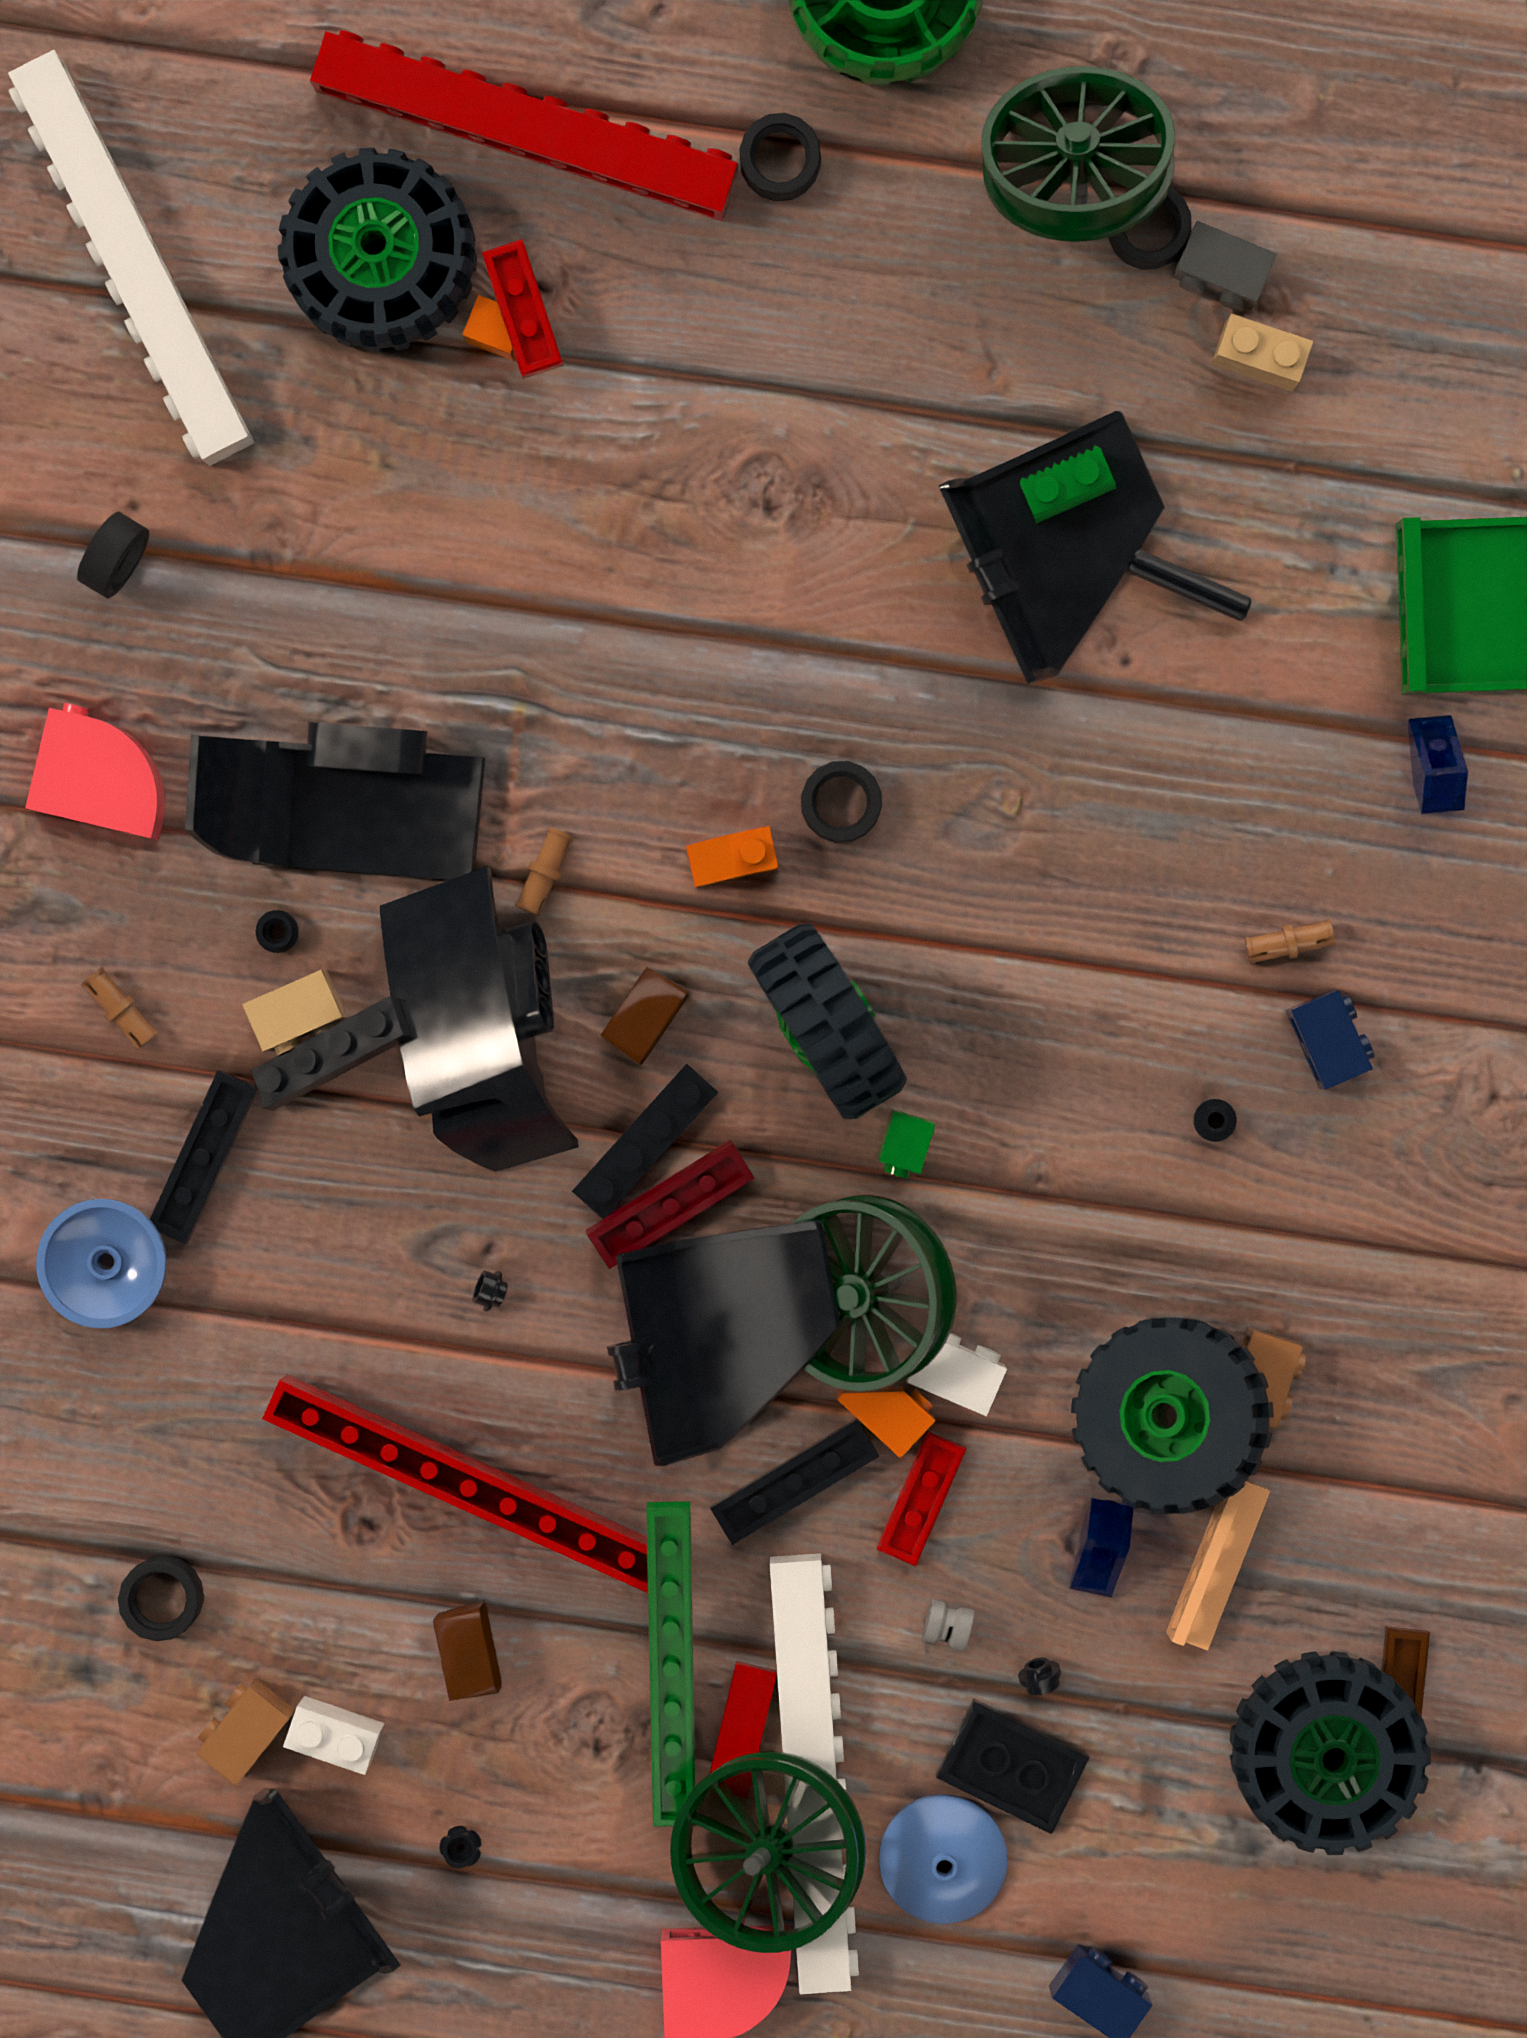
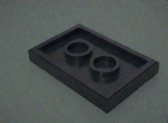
[936,1698,1090,1834]

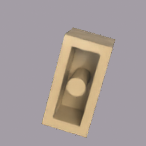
[1211,314,1313,391]
[242,970,347,1056]

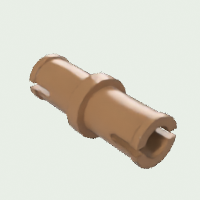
[515,827,574,917]
[1245,919,1336,965]
[81,967,159,1050]

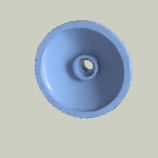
[36,1199,167,1328]
[879,1794,1007,1924]

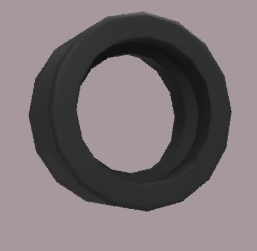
[739,113,821,201]
[1108,187,1192,270]
[77,512,149,599]
[801,761,882,843]
[118,1555,204,1641]

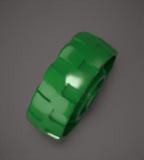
[788,0,983,86]

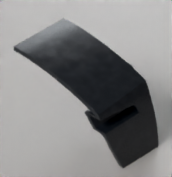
[185,722,486,880]
[380,866,579,1172]

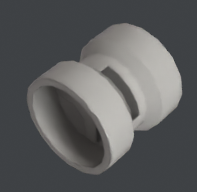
[922,1599,974,1652]

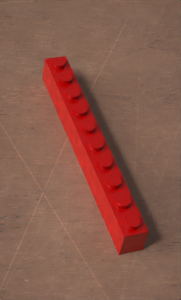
[310,30,738,222]
[262,1374,648,1593]

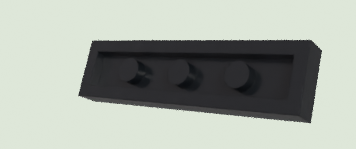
[251,996,412,1111]
[572,1064,718,1219]
[150,1070,258,1244]
[710,1418,879,1545]

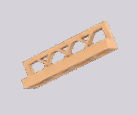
[1166,1480,1270,1651]

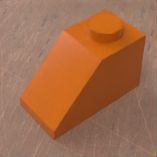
[686,826,779,888]
[837,1386,936,1458]

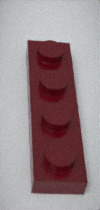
[585,1139,755,1269]

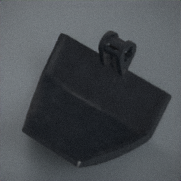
[939,411,1165,684]
[607,1220,841,1466]
[181,1788,401,2038]

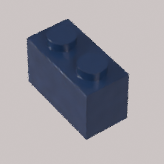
[1285,990,1375,1090]
[1049,1944,1152,2038]

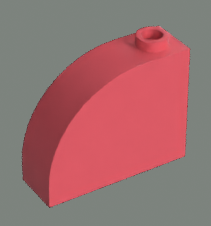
[25,703,165,840]
[661,1924,791,2038]

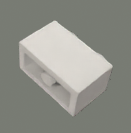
[906,1332,1007,1417]
[283,1696,385,1775]

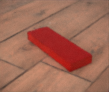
[481,239,564,379]
[876,1430,967,1567]
[709,1661,777,1798]

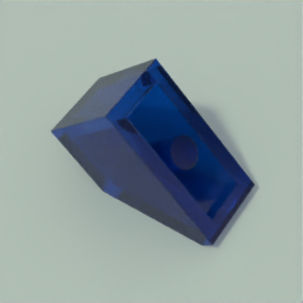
[1408,715,1468,814]
[1069,1498,1134,1598]

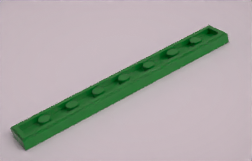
[646,1502,696,1827]

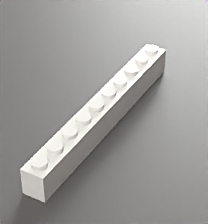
[8,50,255,466]
[770,1553,859,1994]

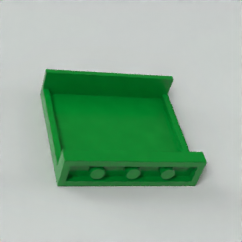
[1396,517,1527,695]

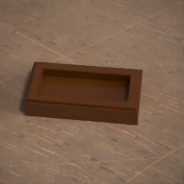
[1380,1626,1430,1717]

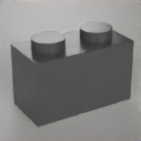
[1172,220,1277,311]

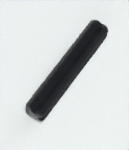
[1128,550,1251,621]

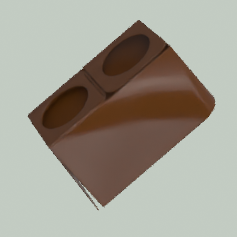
[601,967,691,1065]
[433,1600,502,1701]

